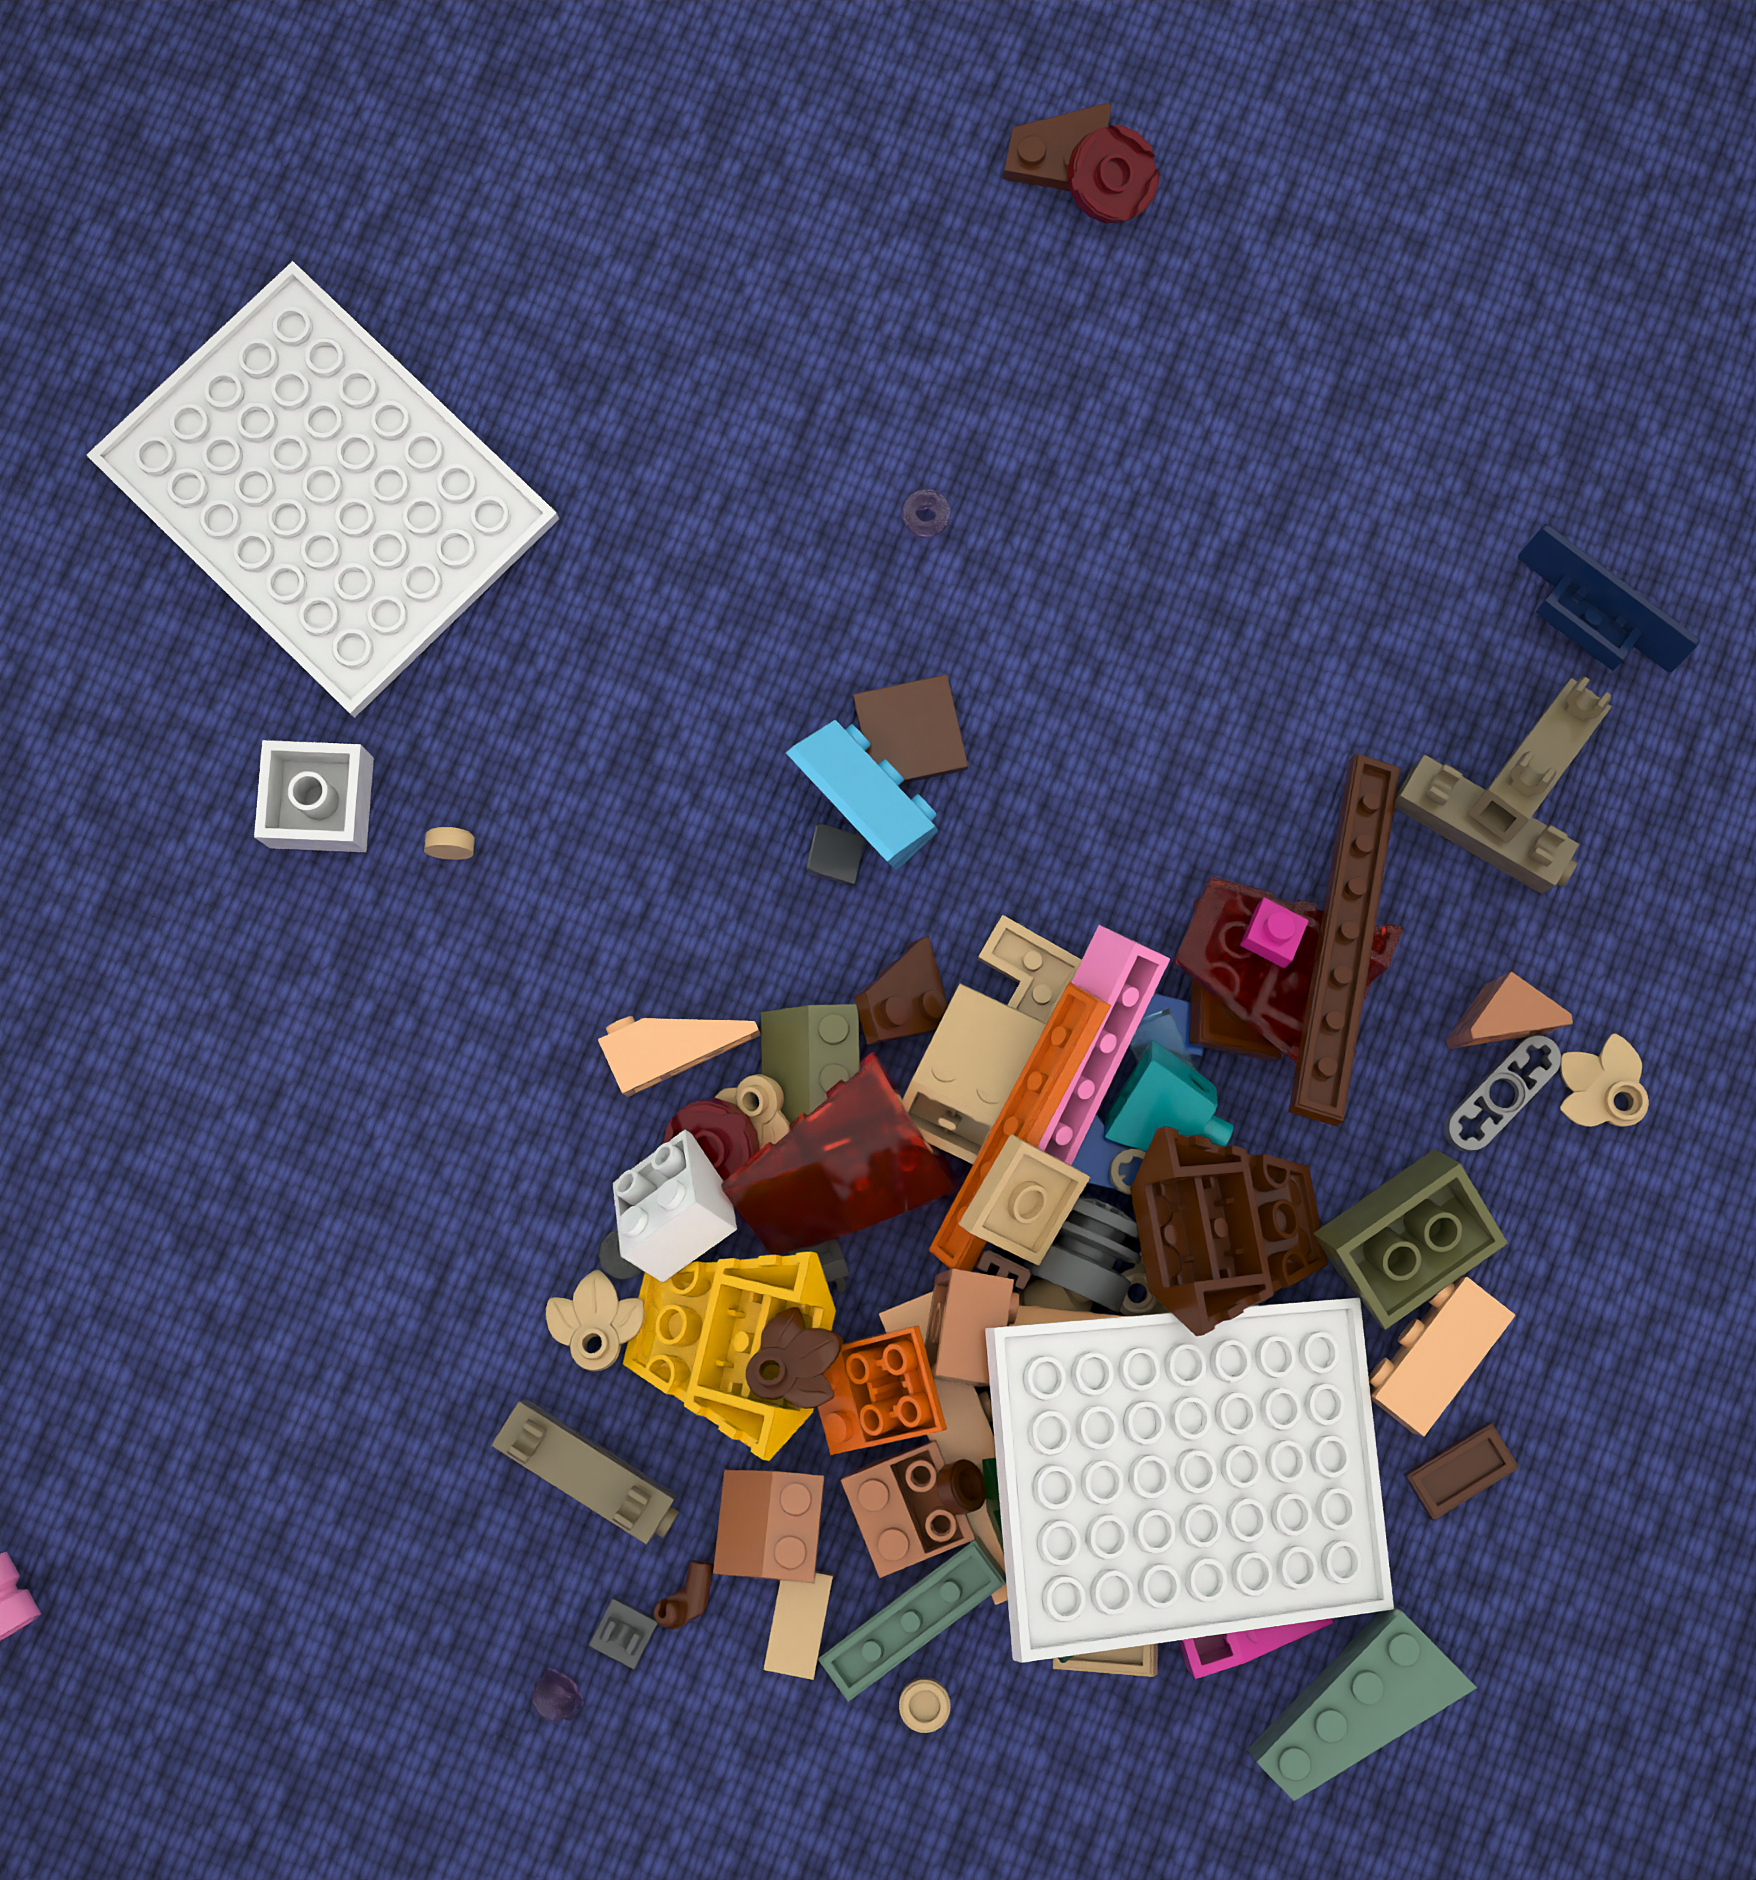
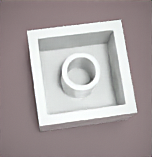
[254,740,374,852]

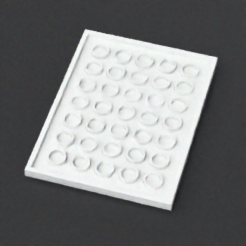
[87,261,559,718]
[985,1298,1394,1663]

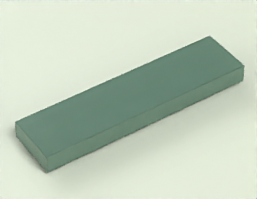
[818,1537,1006,1702]

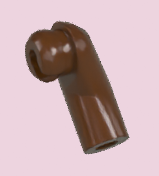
[654,1560,714,1629]

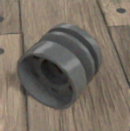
[1023,1195,1142,1313]

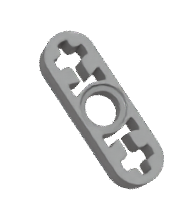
[1443,1035,1561,1152]

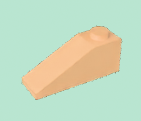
[598,1016,761,1097]

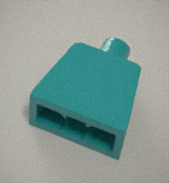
[1105,1040,1234,1152]

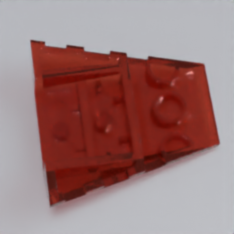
[1173,876,1403,1063]
[721,1052,963,1255]

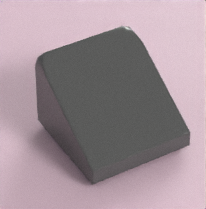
[806,823,865,885]

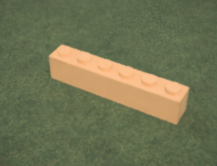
[879,1291,1008,1605]

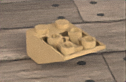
[891,983,1046,1164]

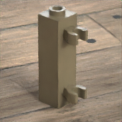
[1468,677,1612,843]
[1394,754,1580,894]
[491,1399,680,1545]

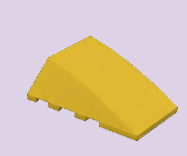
[623,1252,836,1461]

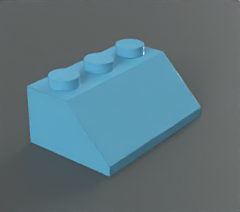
[786,720,939,871]

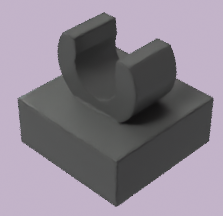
[788,1235,850,1293]
[589,1596,657,1669]

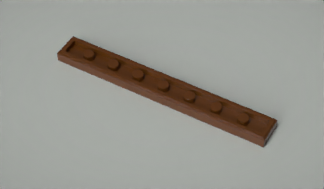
[1288,753,1401,1127]

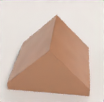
[1446,971,1573,1049]

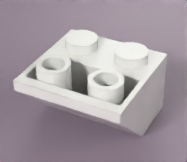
[613,1130,737,1283]

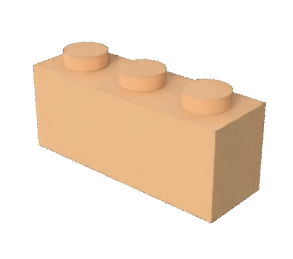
[1369,1277,1516,1436]

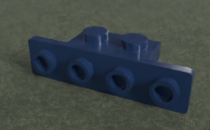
[1518,524,1700,672]

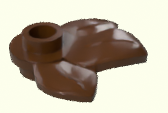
[746,1307,844,1409]

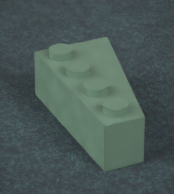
[1247,1606,1477,1801]

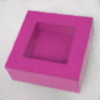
[1240,897,1309,968]

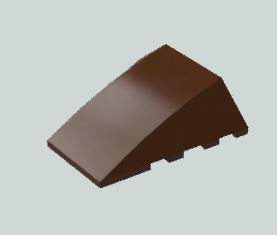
[1130,1126,1328,1336]

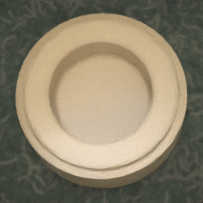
[424,827,475,860]
[899,1677,950,1733]

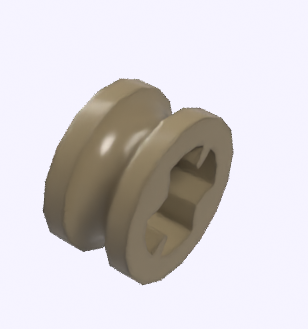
[1108,1149,1146,1195]

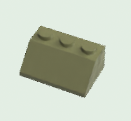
[761,1004,862,1160]
[1313,1149,1508,1330]

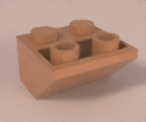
[841,1440,976,1578]

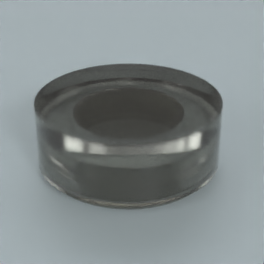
[599,1230,643,1279]

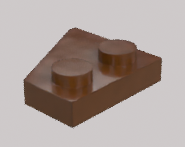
[1003,103,1112,191]
[854,936,948,1045]

